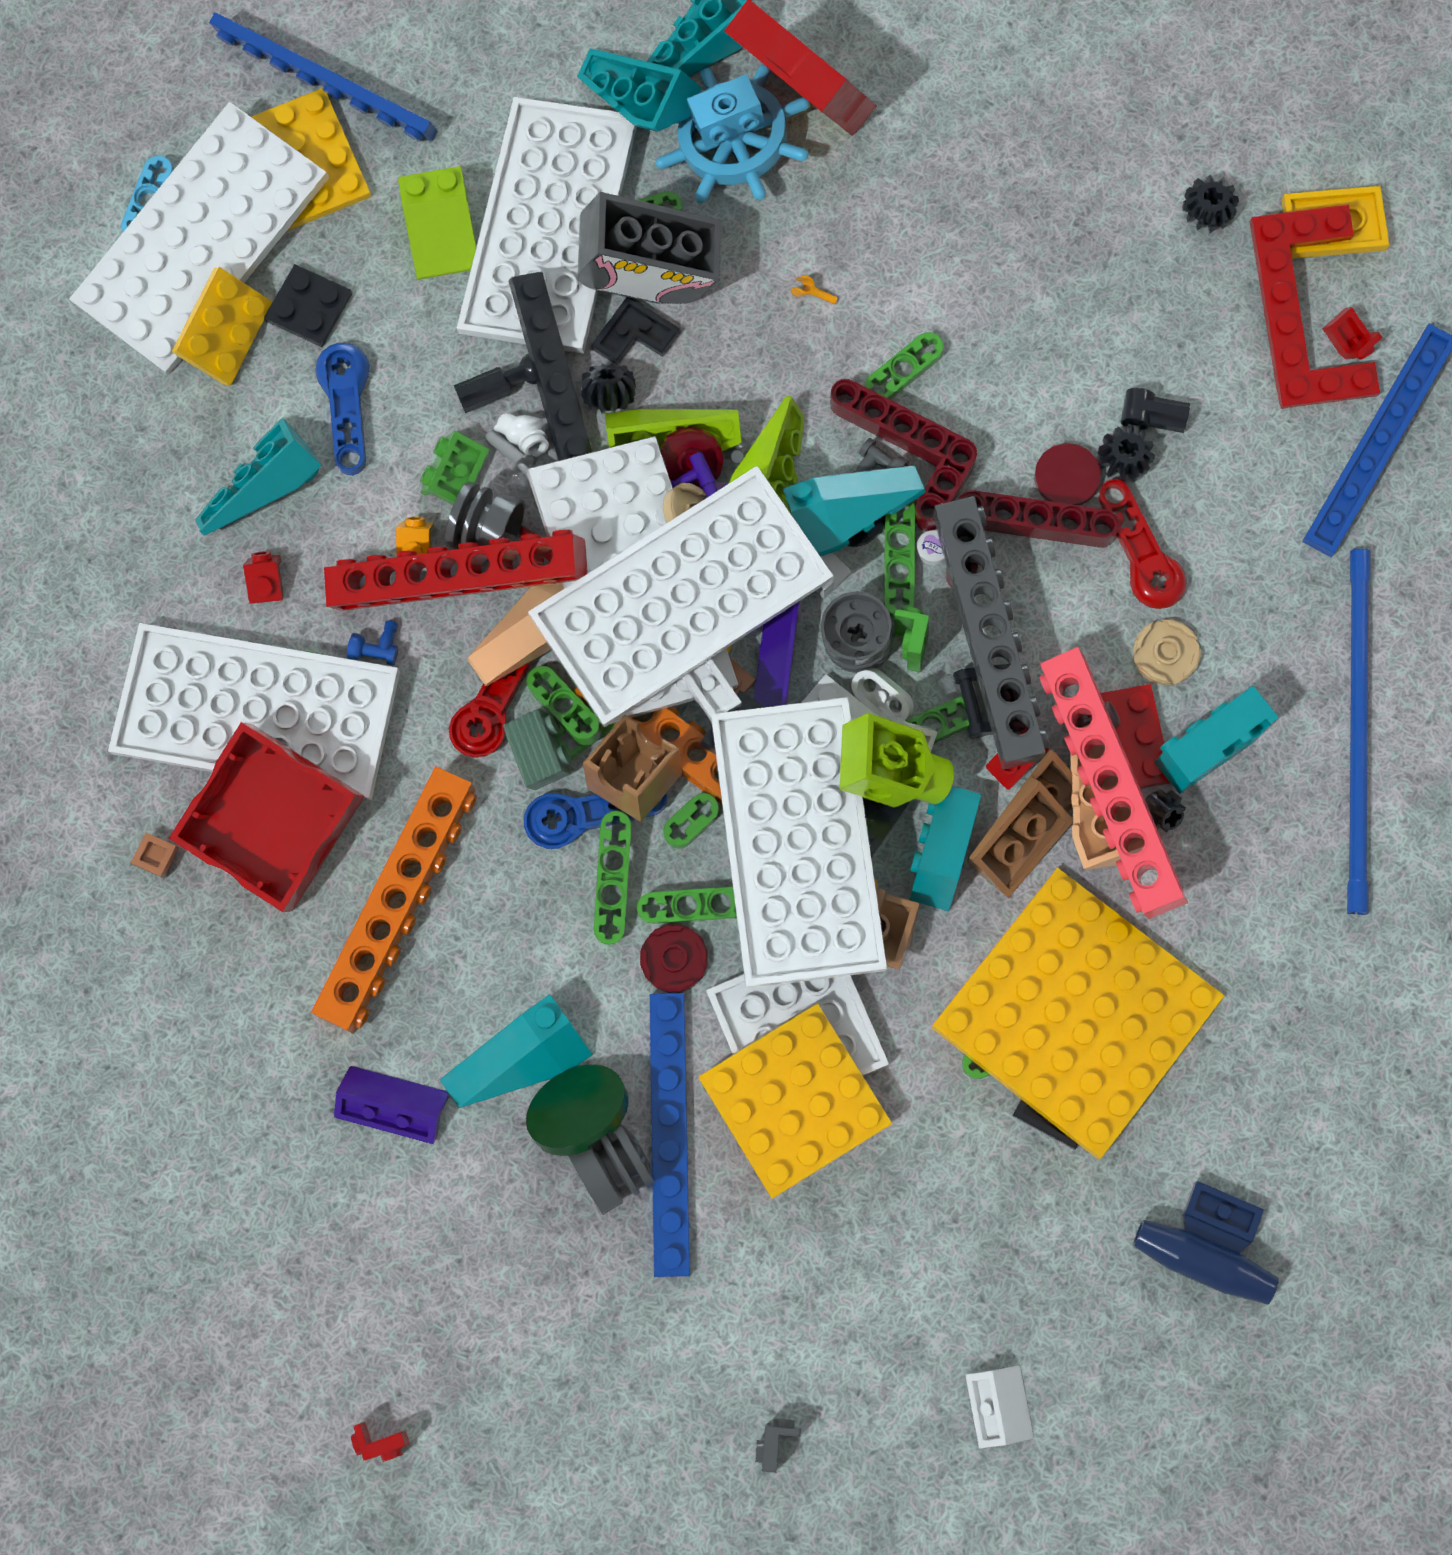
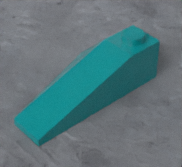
[577,48,702,132]
[783,466,926,557]

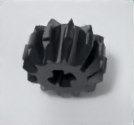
[1182,174,1239,233]
[581,362,636,413]
[1097,425,1155,482]

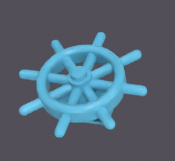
[656,64,810,203]

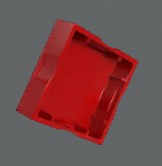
[724,0,877,136]
[168,722,365,912]

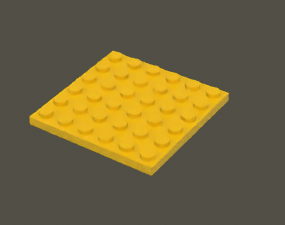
[931,867,1225,1160]

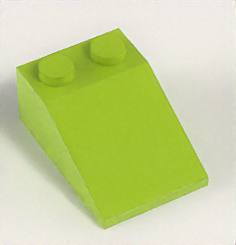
[398,166,477,280]

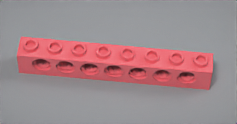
[1039,647,1188,919]

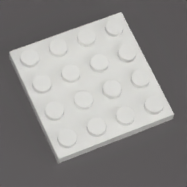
[706,974,889,1076]

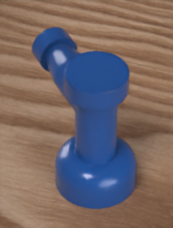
[347,620,399,666]

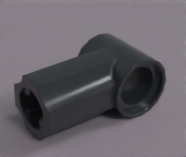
[1120,388,1190,433]

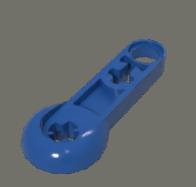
[315,342,370,476]
[524,793,667,849]

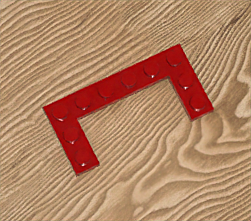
[1249,204,1380,409]

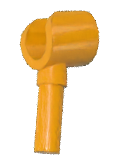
[790,275,838,305]

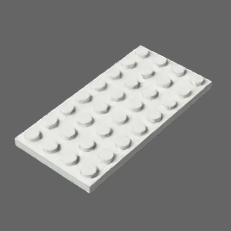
[457,97,637,354]
[69,102,330,375]
[527,437,738,724]
[528,466,833,727]
[108,623,400,800]
[711,697,887,988]

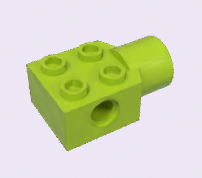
[839,713,954,807]

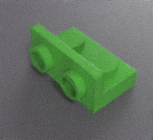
[420,431,489,505]
[894,607,929,672]

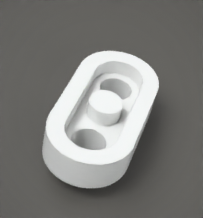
[851,667,914,721]

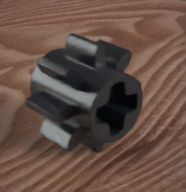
[1145,789,1186,832]

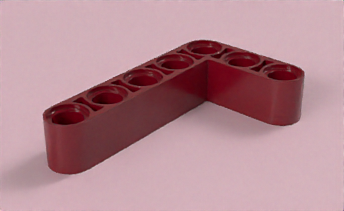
[830,379,977,531]
[946,490,1120,588]

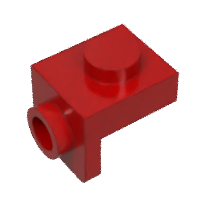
[1322,307,1383,360]
[243,551,284,604]
[351,1422,410,1462]

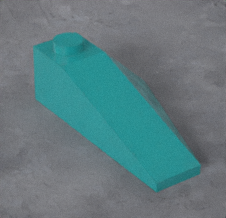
[647,0,746,76]
[195,417,322,536]
[440,994,593,1108]

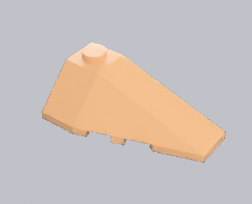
[467,583,564,686]
[1070,724,1145,870]

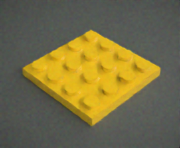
[251,87,372,232]
[698,1003,892,1199]

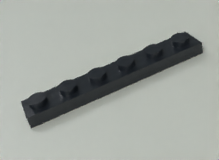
[508,271,592,461]

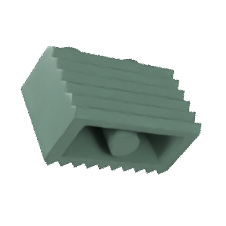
[503,709,571,790]

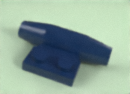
[1133,1181,1279,1305]

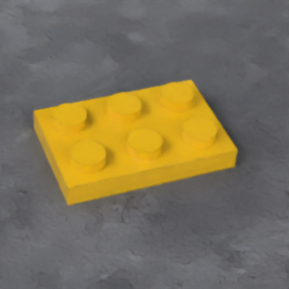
[1281,186,1389,259]
[171,267,272,386]

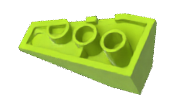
[729,396,805,514]
[605,409,742,451]

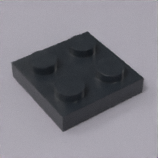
[264,264,352,347]

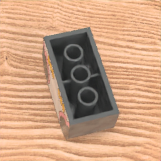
[578,192,721,304]

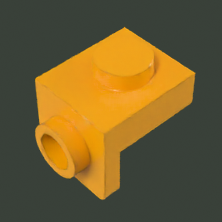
[396,516,434,568]

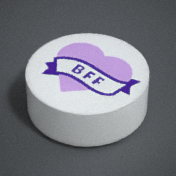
[916,530,945,565]

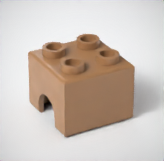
[583,715,682,822]

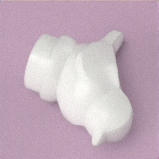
[494,413,549,458]

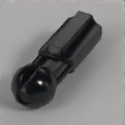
[453,354,537,413]

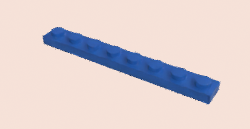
[209,12,438,142]
[1302,323,1452,558]
[649,993,690,1277]

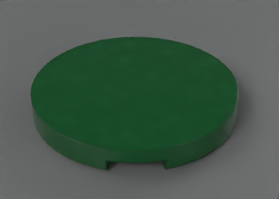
[526,1065,629,1156]

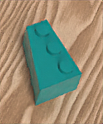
[1154,685,1279,794]
[909,786,982,911]

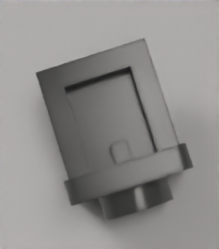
[755,1418,801,1473]

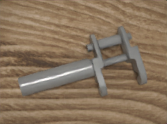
[485,430,540,483]

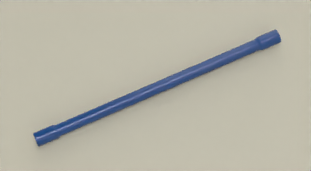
[1347,549,1371,915]

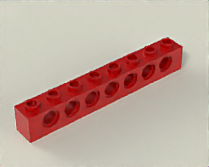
[324,530,587,611]

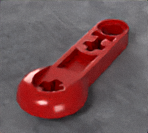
[1098,479,1187,609]
[449,660,533,758]

